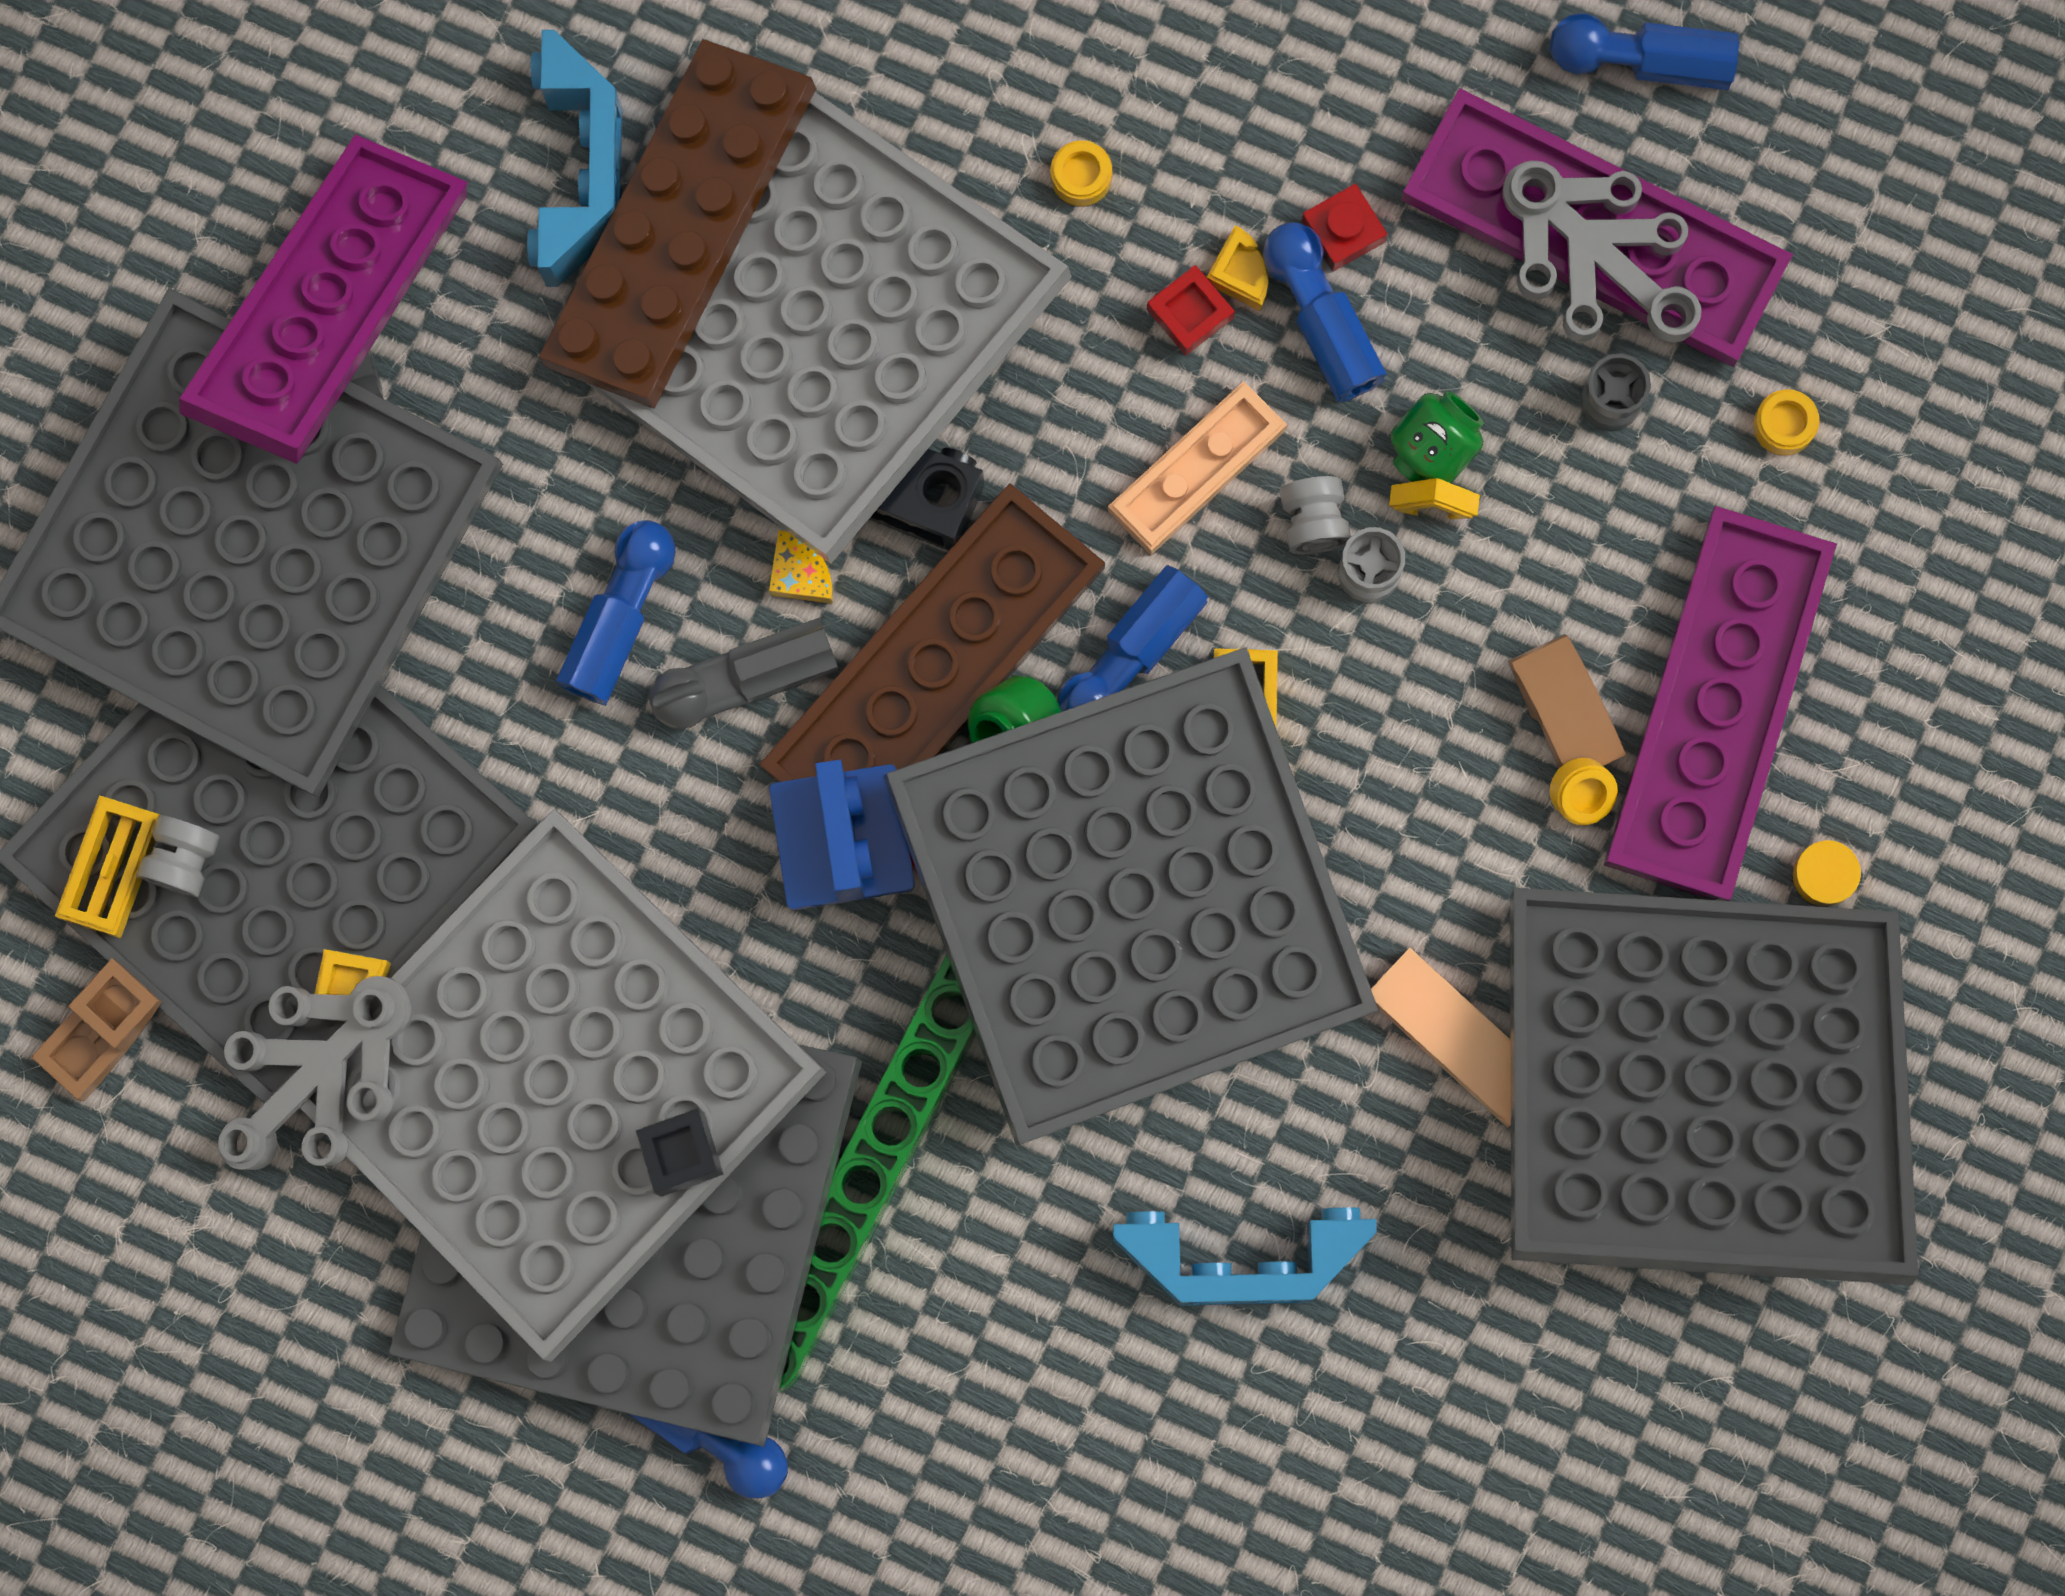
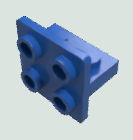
[769,759,915,910]

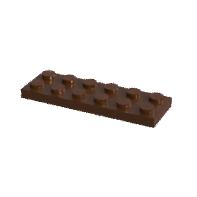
[539,39,817,409]
[759,483,1105,782]

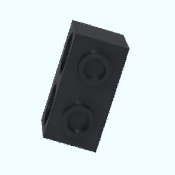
[869,447,984,551]

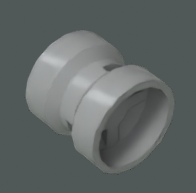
[1280,476,1351,555]
[1338,527,1405,603]
[136,815,220,898]

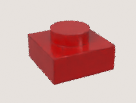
[1301,183,1388,272]
[1146,265,1235,356]

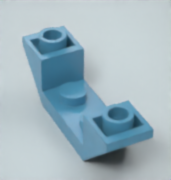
[527,30,622,287]
[1113,1207,1377,1306]

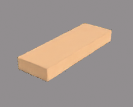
[1108,381,1287,555]
[1371,947,1511,1128]

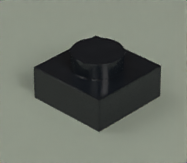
[636,1108,724,1197]

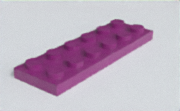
[1401,88,1793,368]
[179,134,468,464]
[1604,506,1837,901]

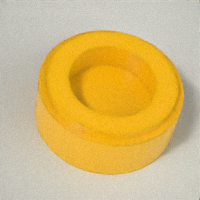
[1051,140,1112,206]
[1753,389,1820,456]
[1549,758,1618,825]
[1793,840,1861,907]

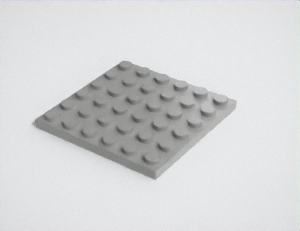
[587,92,1072,564]
[300,809,827,1362]

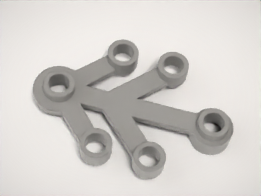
[1502,161,1701,343]
[218,976,411,1170]

